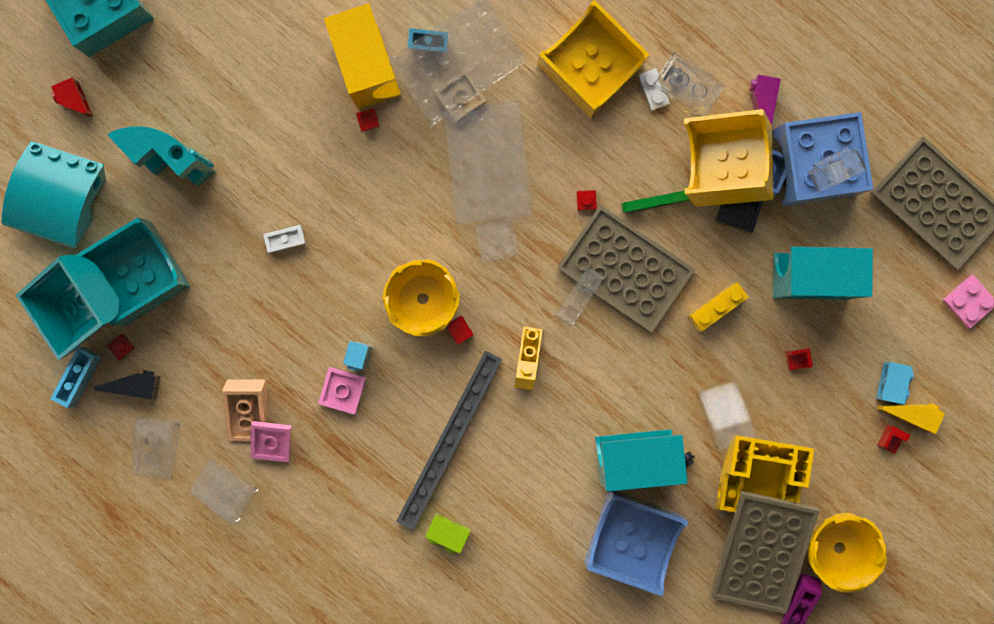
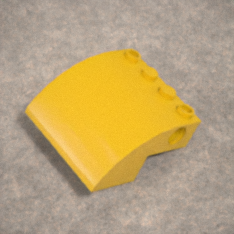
[715,435,814,512]

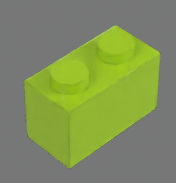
[425,513,470,554]

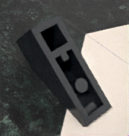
[94,370,160,399]

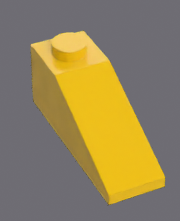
[877,403,945,434]

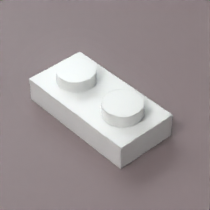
[638,68,670,112]
[263,225,306,253]

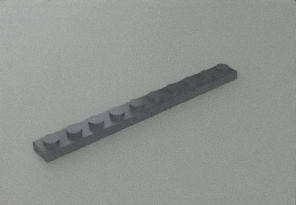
[396,350,502,530]

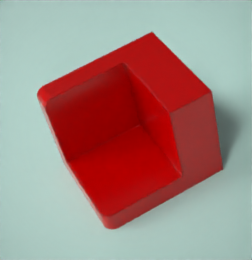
[447,316,474,345]
[785,348,813,370]
[877,425,911,454]

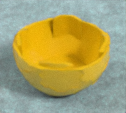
[382,259,460,336]
[807,513,887,593]

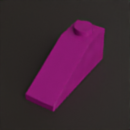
[749,74,781,125]
[780,573,822,624]

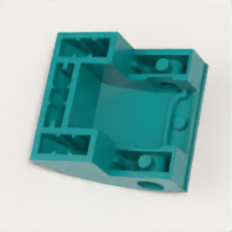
[108,126,216,187]
[1,141,106,248]

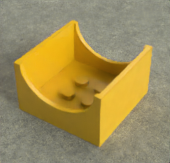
[537,0,650,118]
[324,3,401,110]
[684,109,773,207]

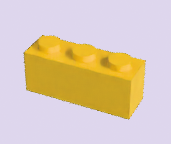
[687,282,749,332]

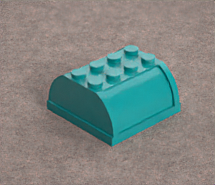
[15,255,119,361]

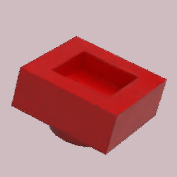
[356,108,380,132]
[576,190,597,211]
[107,334,135,361]

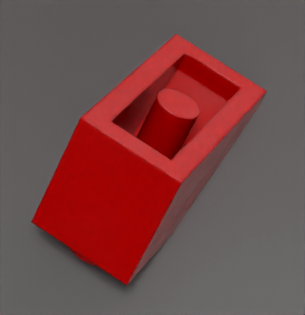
[51,77,93,117]

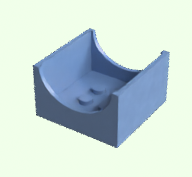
[772,112,874,206]
[584,491,688,596]

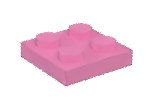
[942,275,994,329]
[318,367,367,415]
[251,421,291,462]

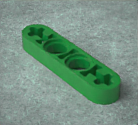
[621,190,690,213]

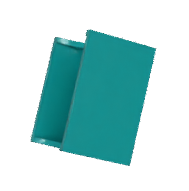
[45,0,154,57]
[76,217,190,326]
[773,247,873,300]
[595,429,688,492]

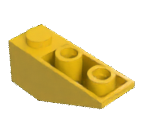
[514,327,542,390]

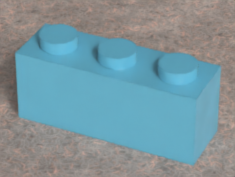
[50,347,102,408]

